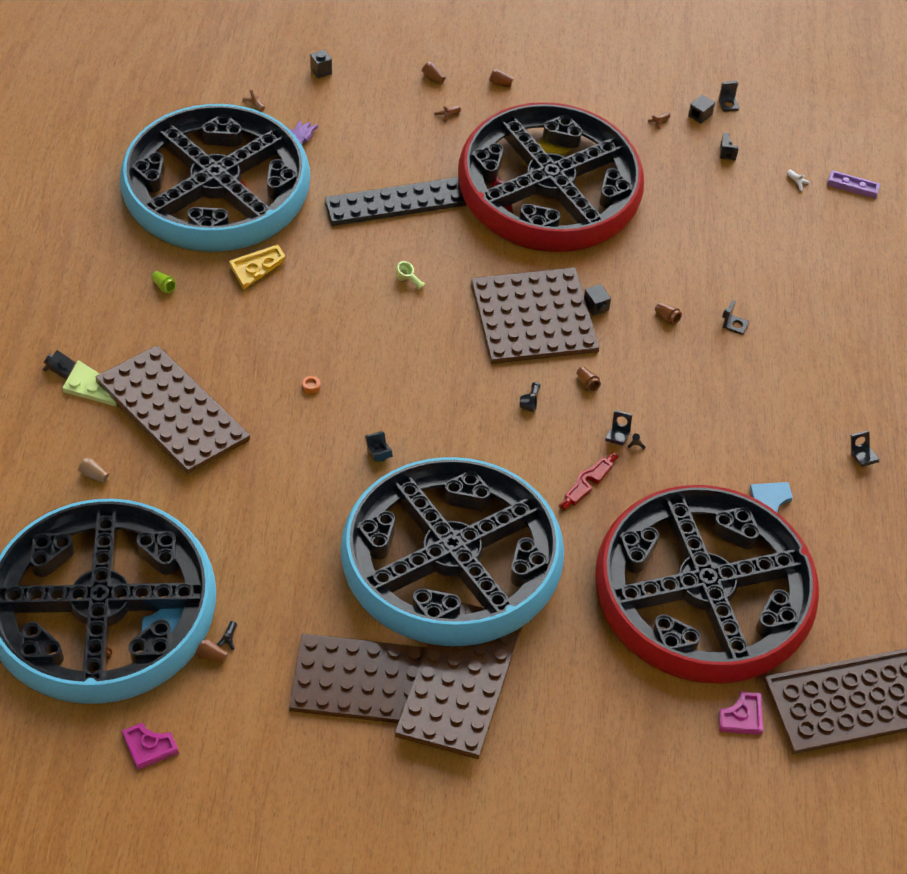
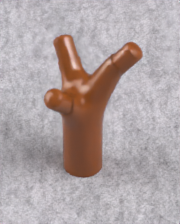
[242,90,265,112]
[434,106,461,122]
[648,112,671,129]

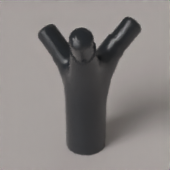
[627,433,646,449]
[216,621,237,650]

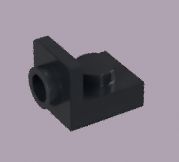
[720,133,739,160]

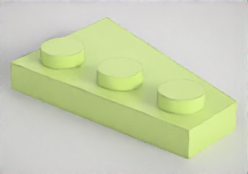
[63,360,117,406]

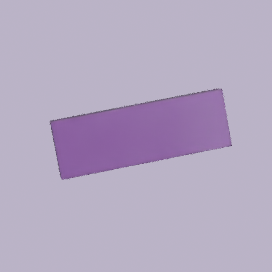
[827,170,880,199]

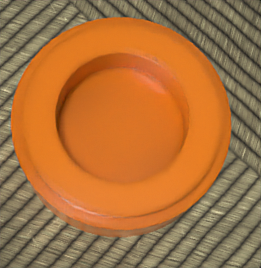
[302,376,321,394]

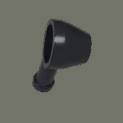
[520,382,541,412]

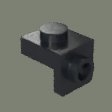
[42,350,76,379]
[365,431,393,462]

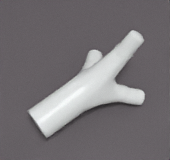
[786,170,809,192]

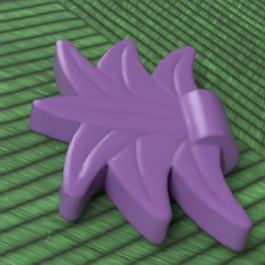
[289,121,318,145]

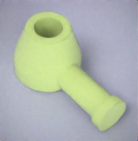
[396,261,425,290]

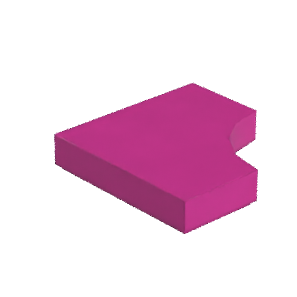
[719,692,763,735]
[122,723,179,770]

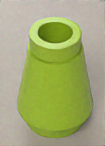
[151,271,176,293]

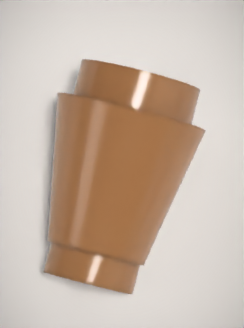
[78,457,109,483]

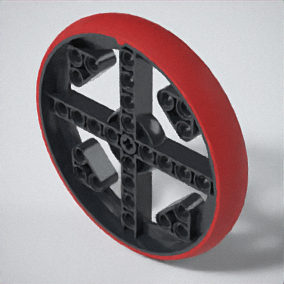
[458,102,644,252]
[595,485,819,684]

